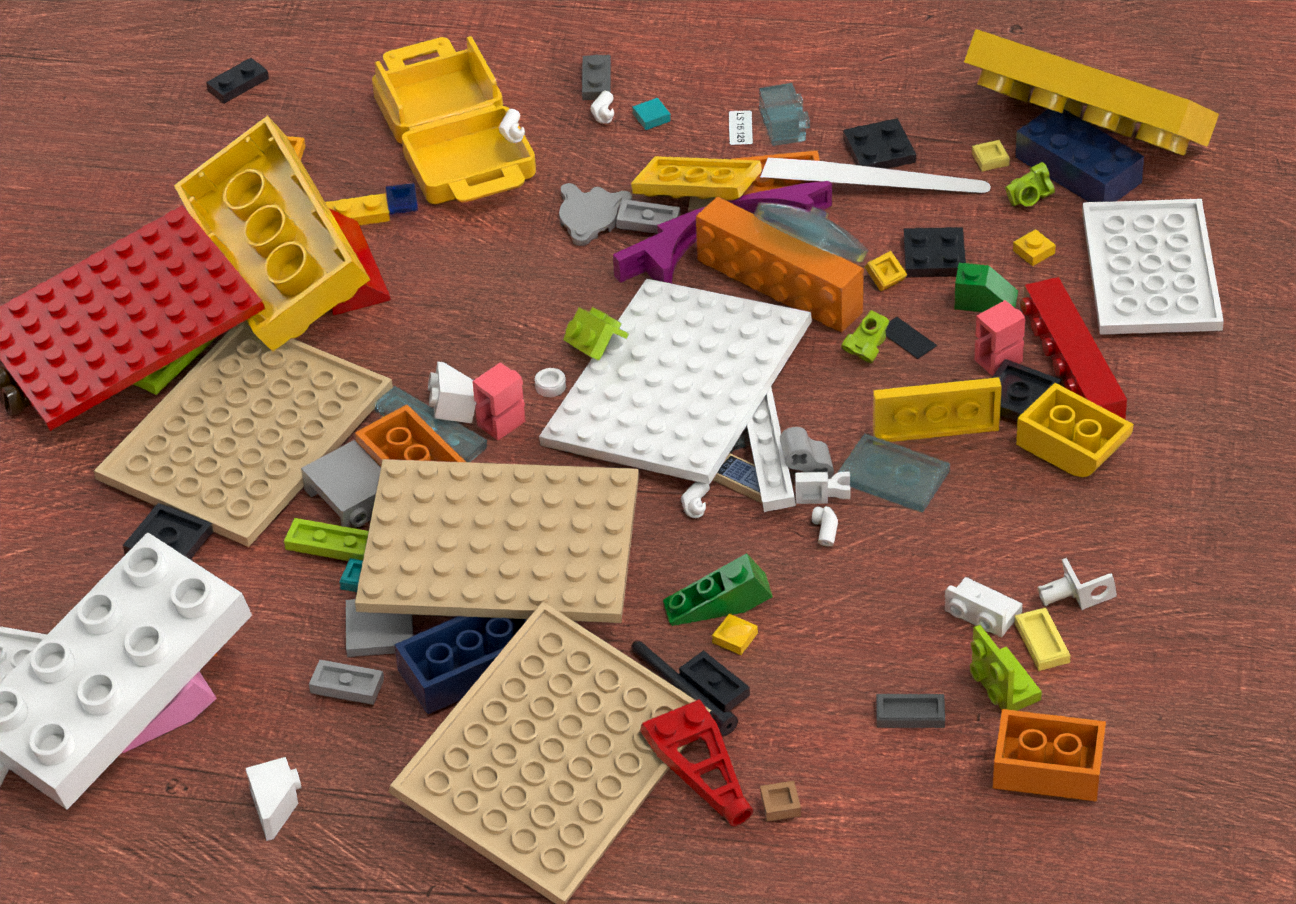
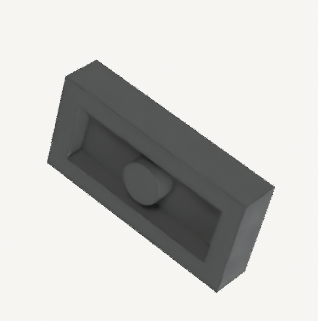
[582,54,611,100]

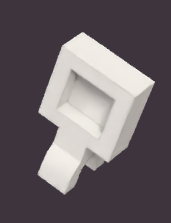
[795,472,850,504]

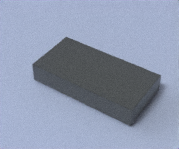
[876,694,945,728]

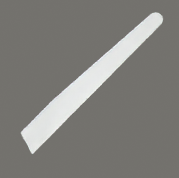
[760,157,991,193]

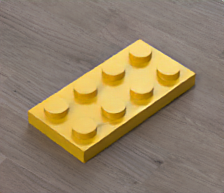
[631,156,762,200]
[873,377,1001,444]

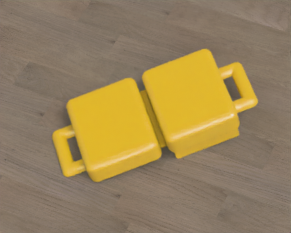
[372,36,536,204]

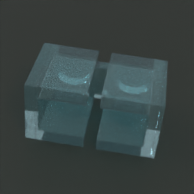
[759,83,810,146]

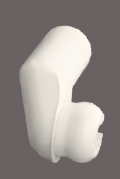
[590,90,614,124]
[499,109,525,143]
[681,481,710,518]
[812,506,838,546]

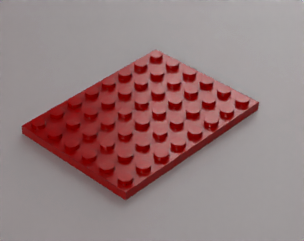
[0,205,265,431]

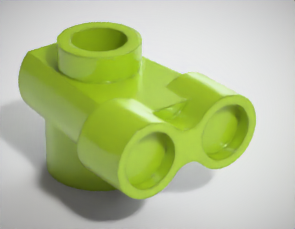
[1005,162,1055,206]
[841,310,889,363]

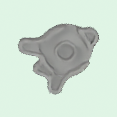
[559,183,632,246]

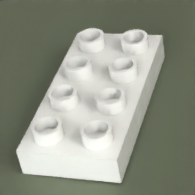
[0,532,252,809]

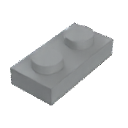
[616,199,680,234]
[309,660,384,705]

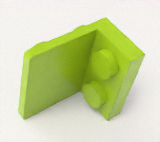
[970,625,1042,711]

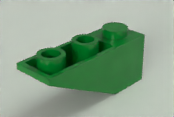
[663,553,773,626]

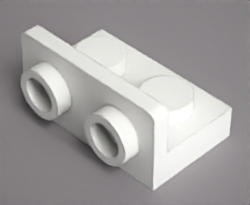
[945,577,1022,638]

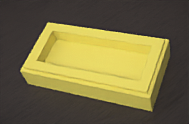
[1014,608,1071,671]

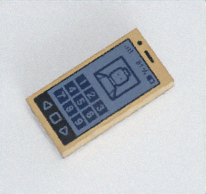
[713,453,762,503]

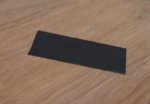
[885,317,938,359]

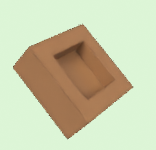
[760,781,801,821]

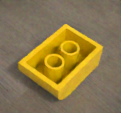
[1016,383,1134,477]

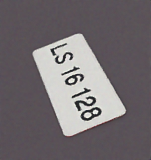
[729,111,753,145]

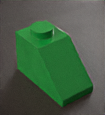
[954,263,1018,312]

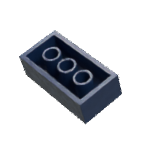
[1015,109,1144,202]
[394,616,528,715]

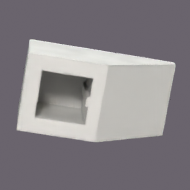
[428,362,476,423]

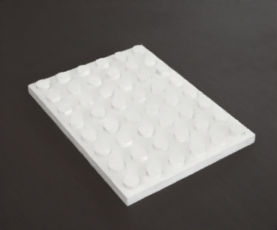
[539,279,812,484]

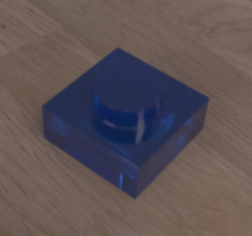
[386,183,418,214]

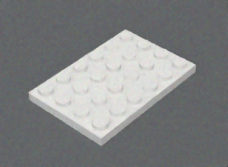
[1082,199,1224,334]

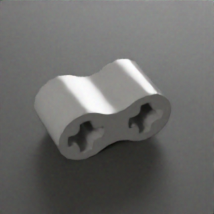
[780,427,834,479]

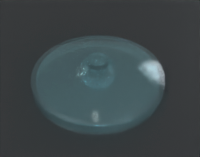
[754,202,869,262]

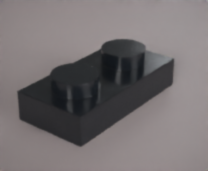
[206,58,269,104]
[679,650,750,713]

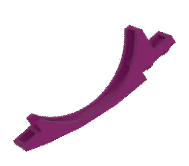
[613,181,832,284]

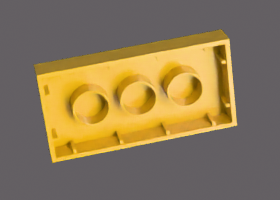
[964,29,1219,156]
[174,115,370,352]

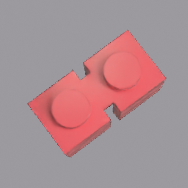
[974,300,1025,376]
[472,362,526,441]

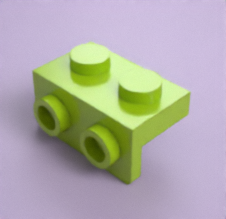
[563,307,629,361]

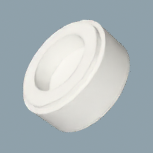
[535,368,566,397]

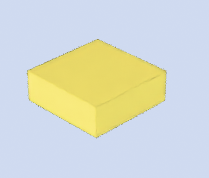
[972,140,1010,172]

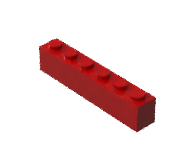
[1020,277,1127,420]

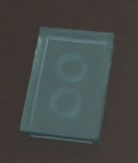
[838,433,950,513]

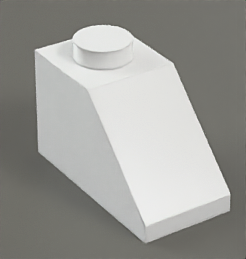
[246,757,301,841]

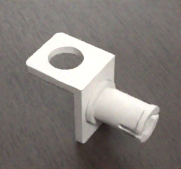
[1037,558,1117,610]

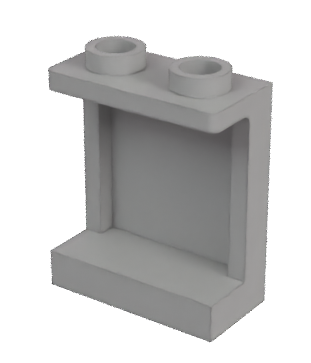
[301,440,381,528]

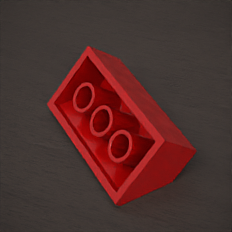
[329,208,391,316]

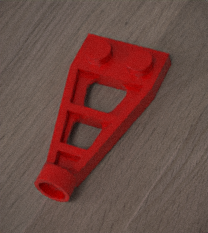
[640,699,754,827]

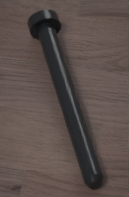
[631,641,738,736]

